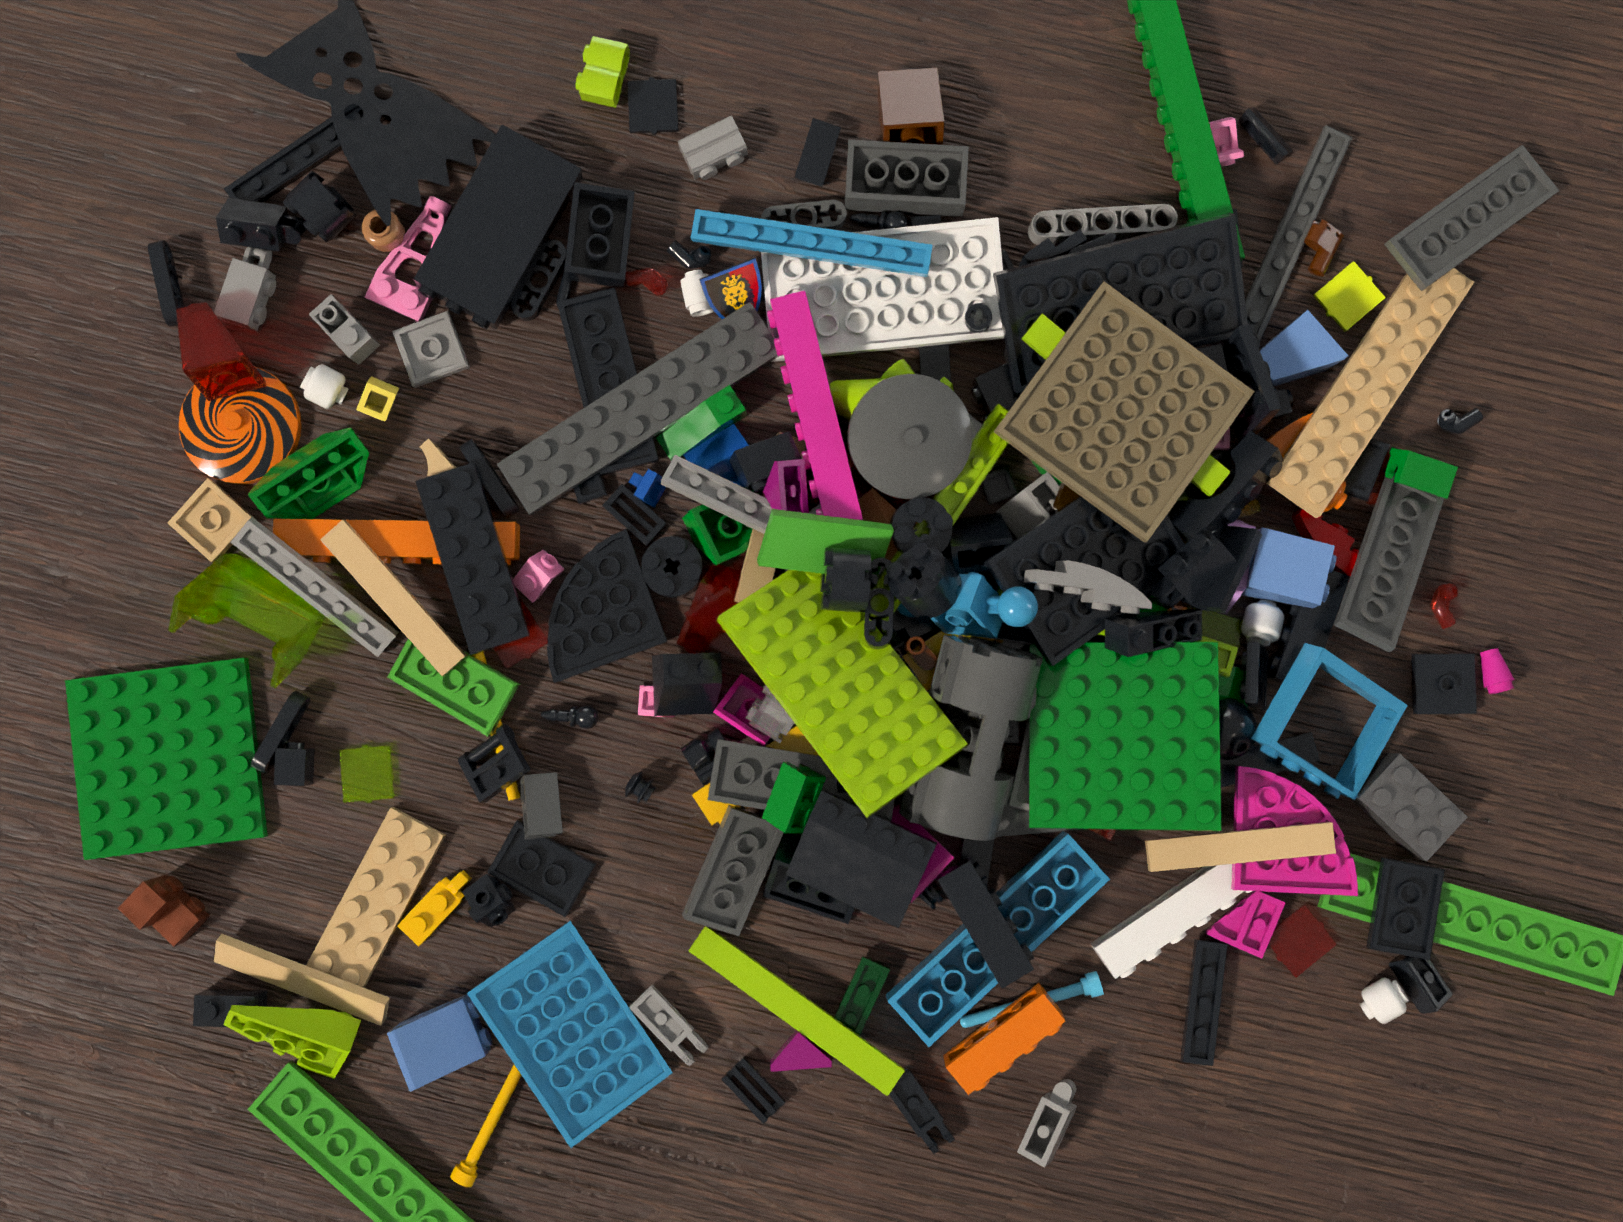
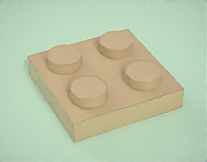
[167,478,256,563]

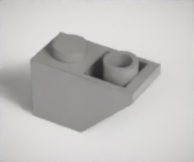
[309,294,380,365]

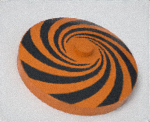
[179,365,301,484]

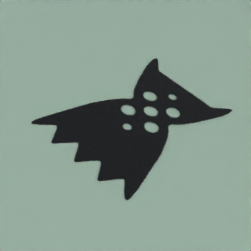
[236,0,496,226]

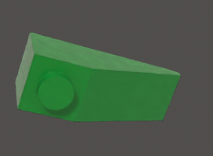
[656,385,747,461]

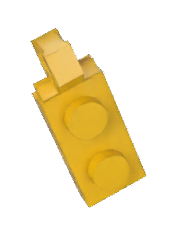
[397,870,472,947]

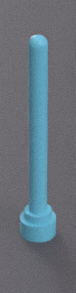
[960,971,1104,1028]

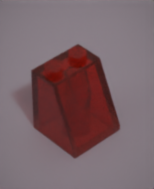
[176,302,267,401]

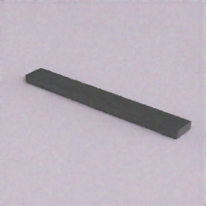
[1227,125,1352,343]

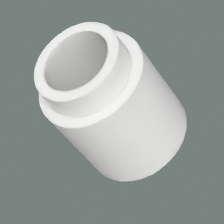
[680,270,714,317]

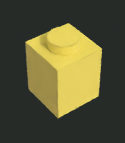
[356,376,399,422]

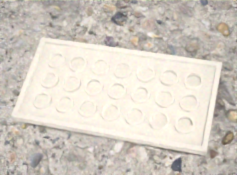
[761,217,1004,362]

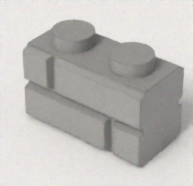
[678,116,748,180]

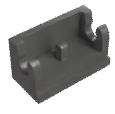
[520,772,563,840]

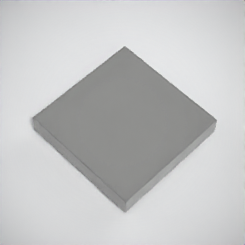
[392,311,470,388]

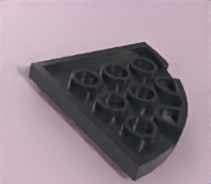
[547,529,668,683]

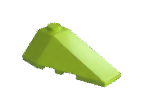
[223,1005,361,1079]

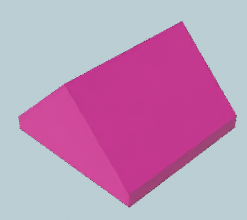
[713,673,787,746]

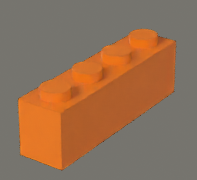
[943,983,1066,1095]

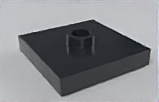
[1411,654,1477,714]

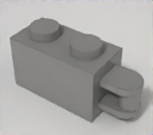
[213,247,276,331]
[1017,1079,1077,1168]

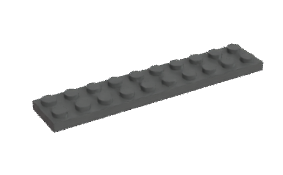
[497,302,778,515]

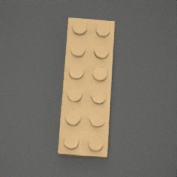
[306,807,446,988]

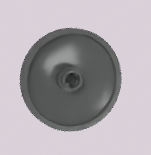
[848,374,972,499]

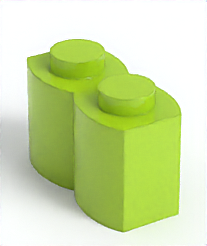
[576,36,630,108]

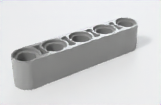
[1028,204,1178,245]

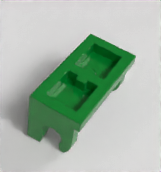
[1385,448,1458,499]
[762,762,826,833]

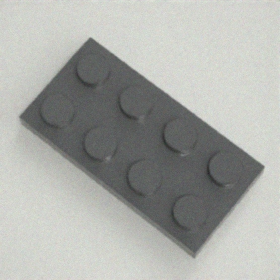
[682,805,784,936]

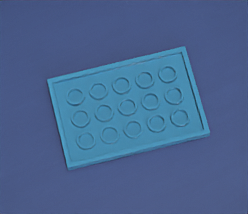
[467,921,673,1148]

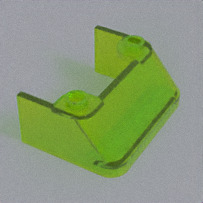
[168,554,325,688]

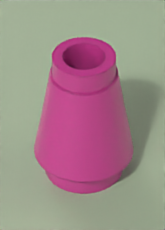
[1480,648,1515,695]

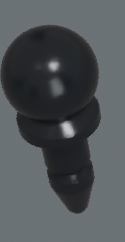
[850,211,907,230]
[541,705,599,729]

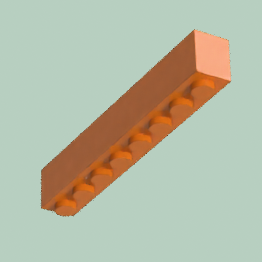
[273,519,520,566]

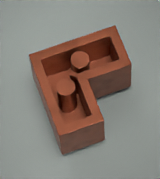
[117,875,210,947]

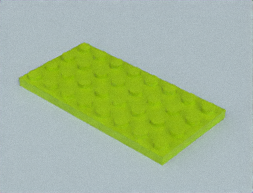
[717,570,968,818]

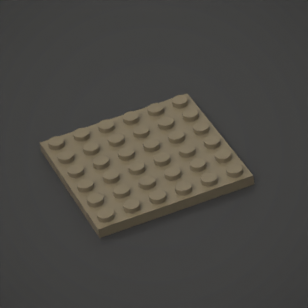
[994,281,1255,543]

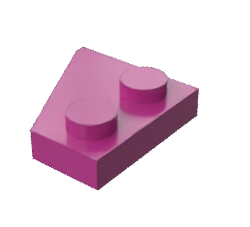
[1205,891,1285,959]

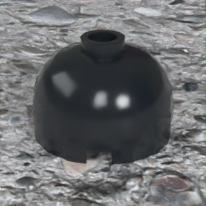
[1219,698,1258,760]

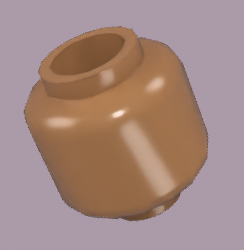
[362,210,405,252]

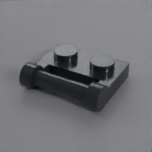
[458,724,531,803]

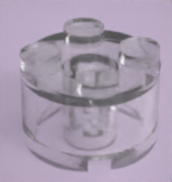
[745,685,794,743]

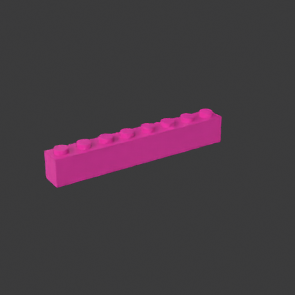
[767,290,863,520]

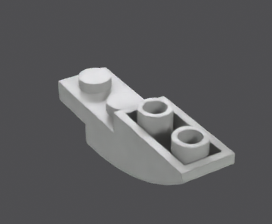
[1024,560,1152,614]

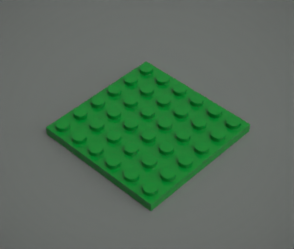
[1029,642,1221,831]
[65,658,268,860]

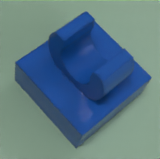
[628,469,666,508]

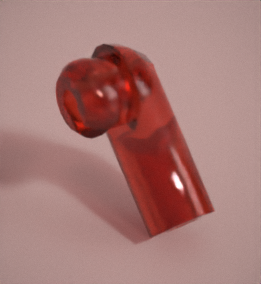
[626,268,668,296]
[1430,583,1458,629]

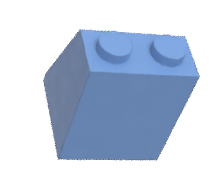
[1260,310,1348,387]
[1241,527,1336,608]
[387,994,492,1092]

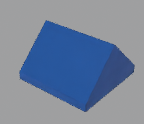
[684,424,749,486]

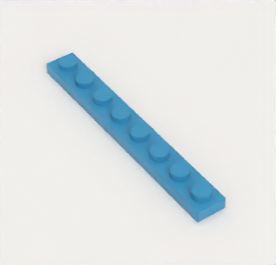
[691,209,933,277]

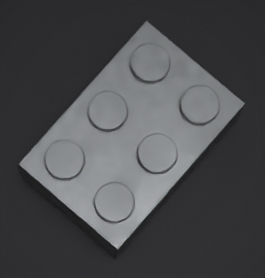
[1351,752,1467,862]

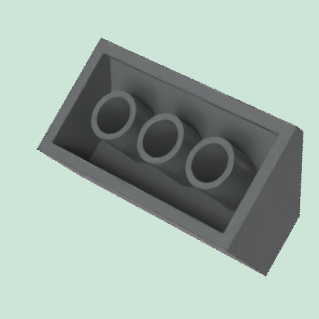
[845,140,969,217]

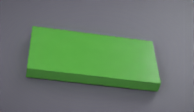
[757,509,894,577]
[387,639,520,737]

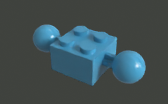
[897,572,1038,639]

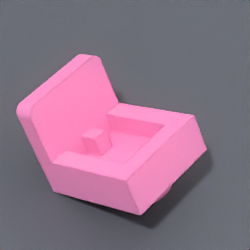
[1209,117,1244,166]
[513,550,564,603]

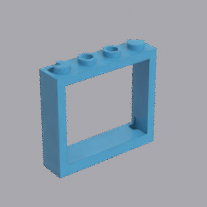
[1251,643,1408,800]

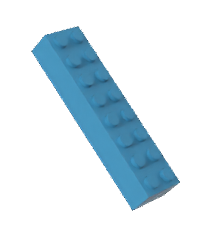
[886,831,1110,1047]

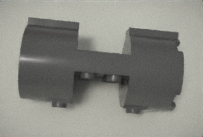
[899,635,1043,841]

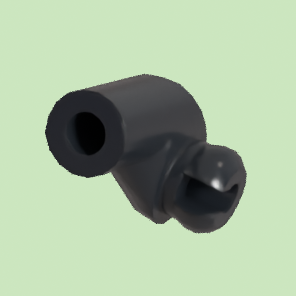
[1437,408,1484,434]

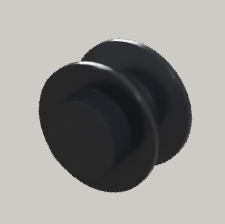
[625,771,656,804]

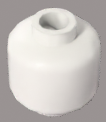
[300,364,349,409]
[1241,599,1285,646]
[1360,978,1409,1024]

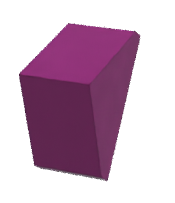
[763,459,809,513]
[770,1030,832,1072]

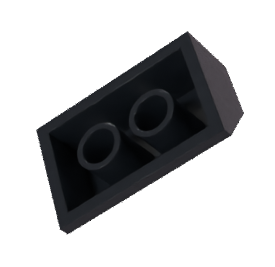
[763,833,855,924]

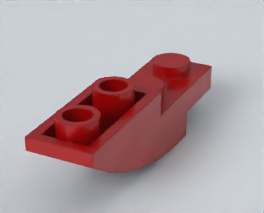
[1291,509,1359,582]

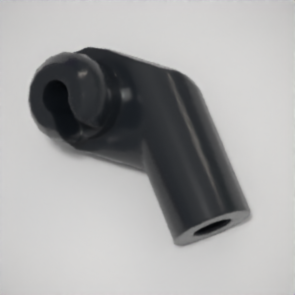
[667,240,712,269]

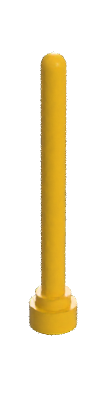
[450,1065,522,1187]

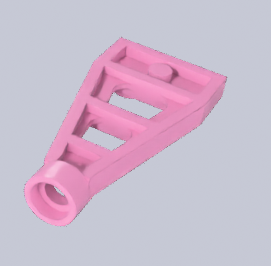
[365,196,452,322]

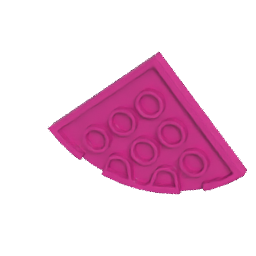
[1231,766,1358,896]

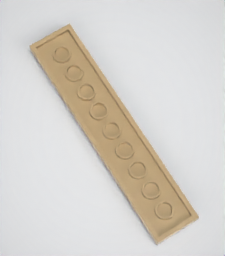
[1266,268,1474,518]

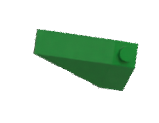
[682,490,762,565]

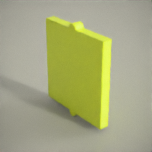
[1313,261,1386,332]

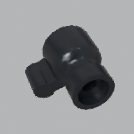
[680,728,725,786]

